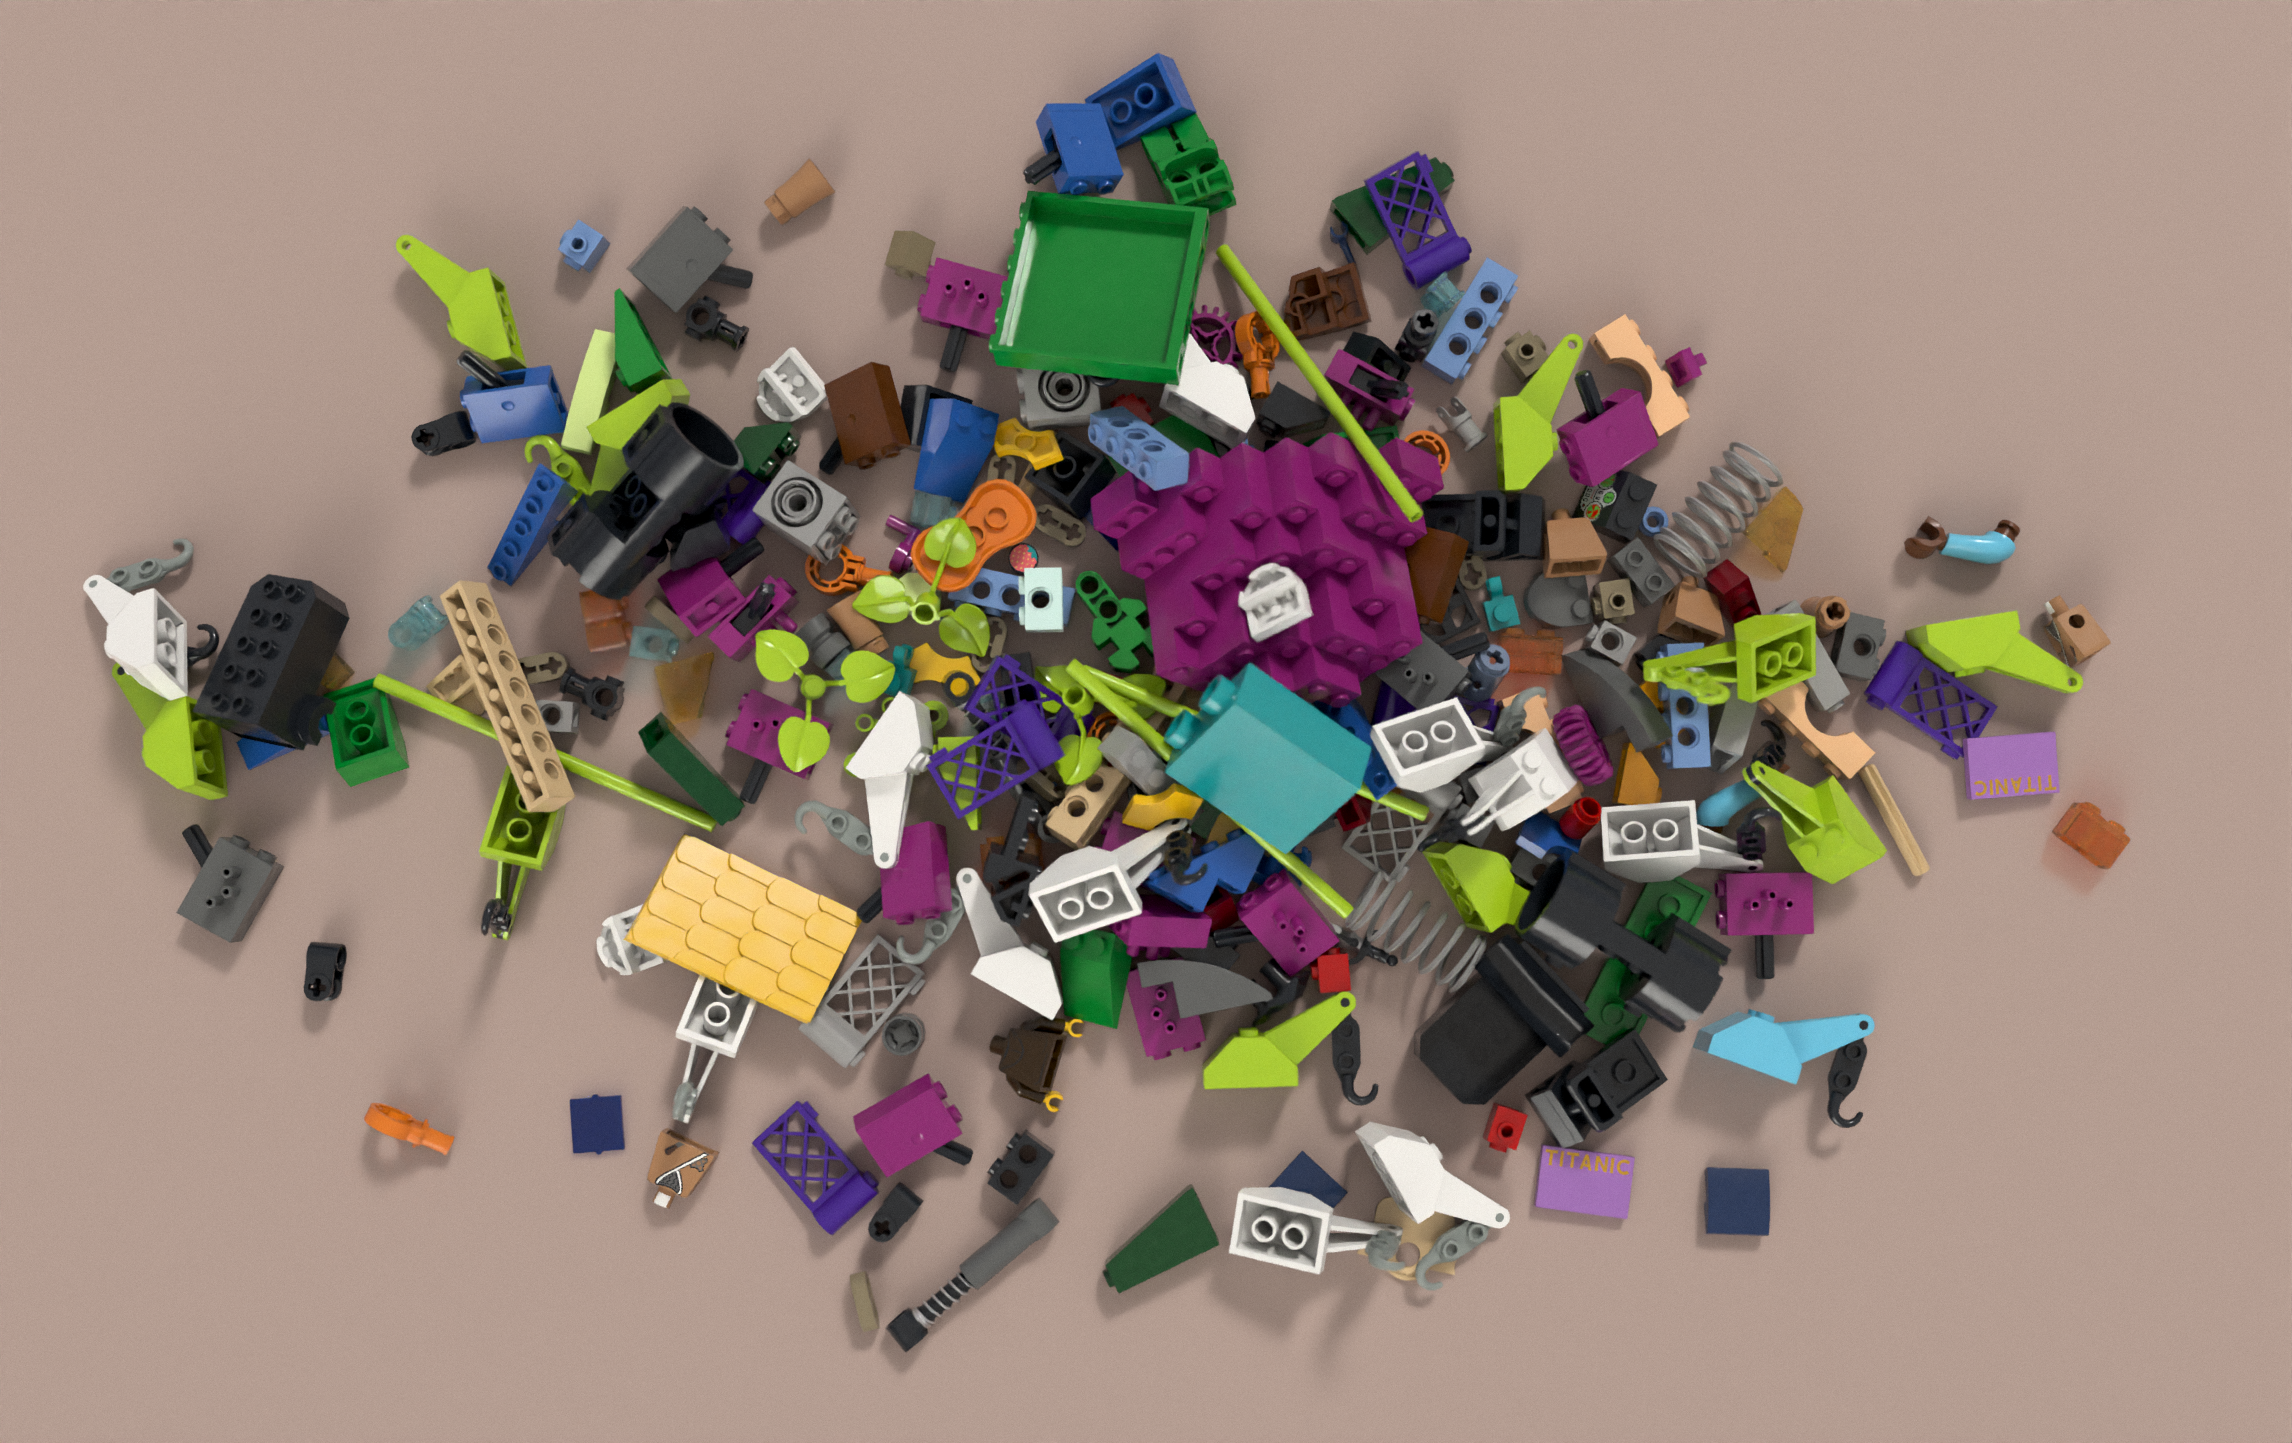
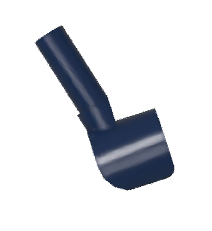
[1330,222,1356,264]

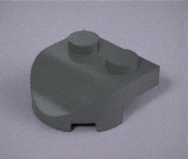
[1524,571,1594,630]

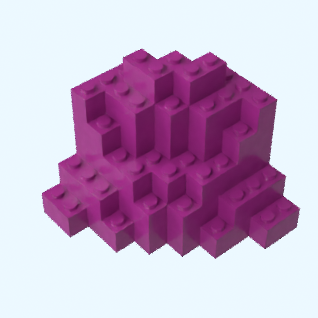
[1091,432,1444,708]

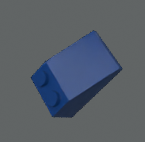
[1085,53,1197,151]
[914,399,999,503]

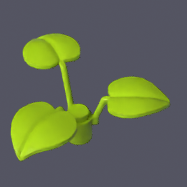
[852,517,990,657]
[755,629,895,772]
[1035,665,1166,785]

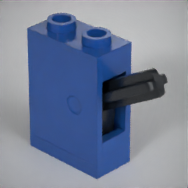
[1023,103,1124,195]
[457,350,568,443]

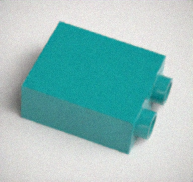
[1164,663,1372,854]

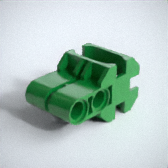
[1140,113,1237,216]
[1076,571,1154,674]

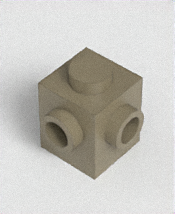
[885,231,936,280]
[1501,330,1548,383]
[1591,578,1635,625]

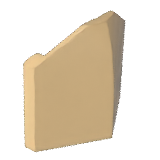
[426,653,487,716]

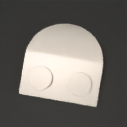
[757,347,828,422]
[1239,563,1312,642]
[596,904,669,975]

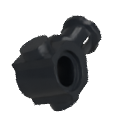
[684,296,749,352]
[1395,309,1439,363]
[559,667,625,721]

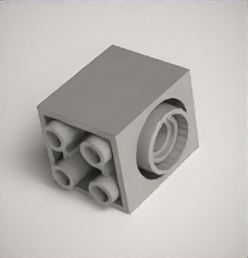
[1016,368,1101,431]
[752,460,861,566]

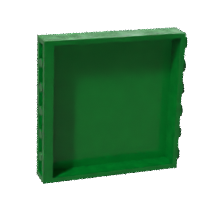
[989,191,1210,385]

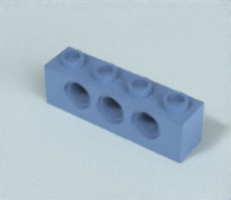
[1421,257,1518,385]
[1088,406,1189,491]
[948,568,1076,627]
[1656,643,1711,769]

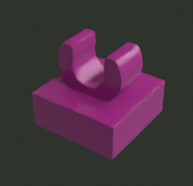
[1665,347,1707,388]

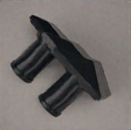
[1251,958,1311,1027]

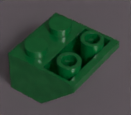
[734,422,801,484]

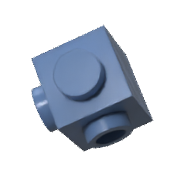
[558,219,610,273]

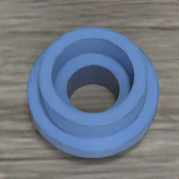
[1639,506,1668,537]

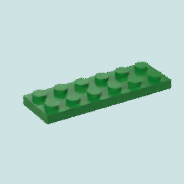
[1584,876,1712,1045]

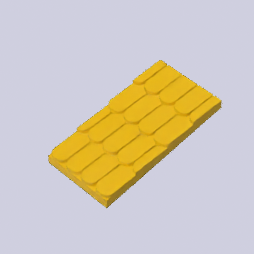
[624,834,862,1023]

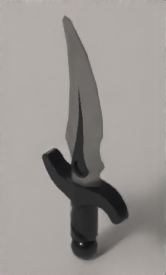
[1331,923,1398,967]

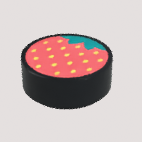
[1008,543,1039,574]

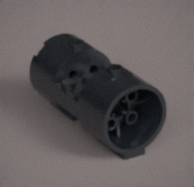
[547,402,744,600]
[1515,848,1732,1033]

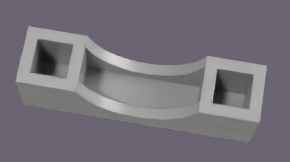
[1097,725,1204,827]

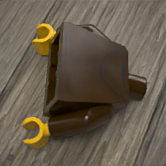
[989,1016,1084,1112]

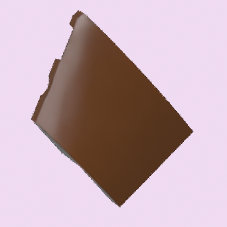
[1284,262,1372,341]

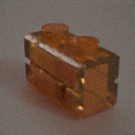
[1497,628,1563,676]

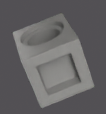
[1585,620,1637,667]
[536,700,580,734]

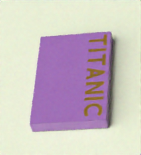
[1963,732,2060,800]
[1534,1144,1635,1219]

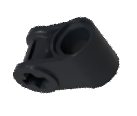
[411,411,476,456]
[303,942,347,1002]
[868,1182,924,1243]

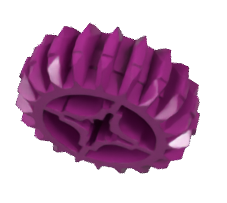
[1190,305,1243,370]
[1552,705,1614,787]

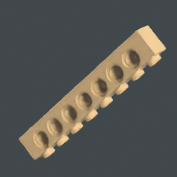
[440,580,575,812]
[1046,665,1196,851]

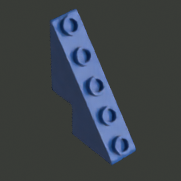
[487,463,578,586]
[1313,699,1397,801]
[1142,828,1265,913]

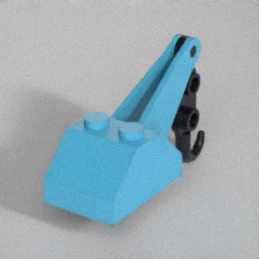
[1693,1009,1875,1128]

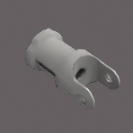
[1436,397,1488,452]

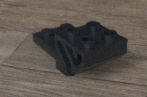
[1421,490,1545,561]
[982,787,1043,927]
[1524,1028,1668,1149]

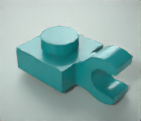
[1482,576,1521,632]
[884,643,917,697]

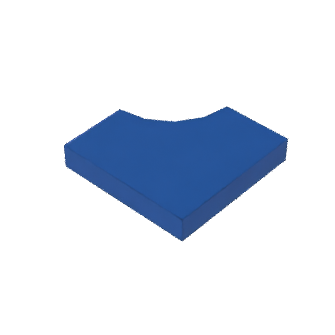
[1515,811,1583,859]

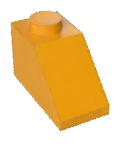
[1611,742,1662,806]

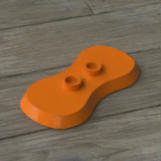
[911,479,1037,592]

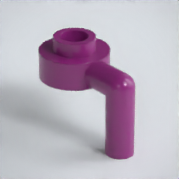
[885,515,921,574]

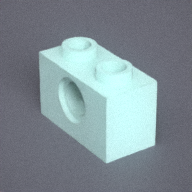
[1019,567,1064,633]

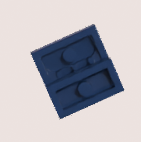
[1269,1150,1348,1208]
[1704,1167,1770,1236]

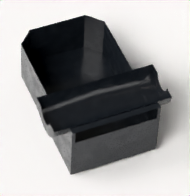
[192,574,350,751]
[1414,934,1595,1105]

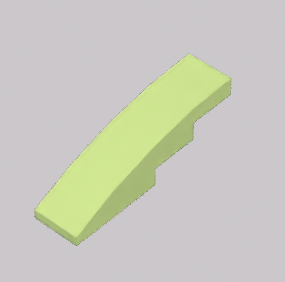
[561,329,618,455]

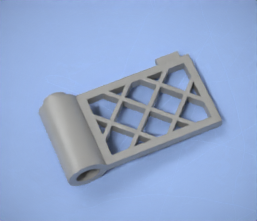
[1341,781,1463,883]
[798,934,925,1069]

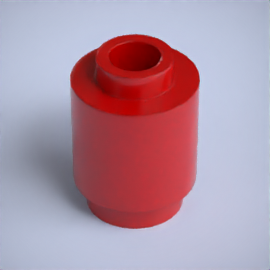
[1559,797,1602,840]

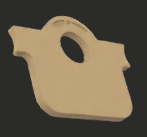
[1357,1197,1457,1281]

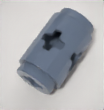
[1463,644,1510,702]

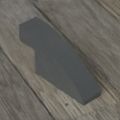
[1560,649,1673,752]
[1137,960,1272,1019]

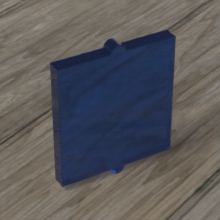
[570,1094,625,1155]

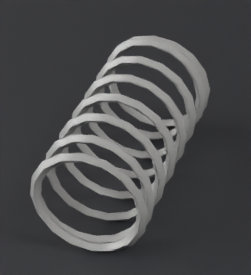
[1653,442,1783,578]
[1345,871,1487,993]

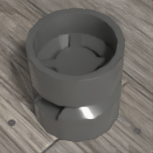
[795,613,851,671]
[882,1012,926,1056]

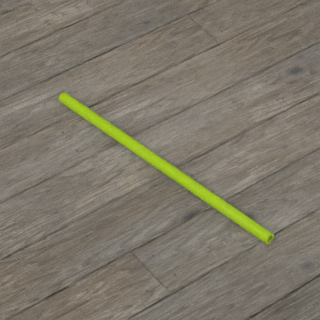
[1216,244,1423,522]
[1064,658,1354,919]
[1084,665,1429,821]
[373,673,717,832]

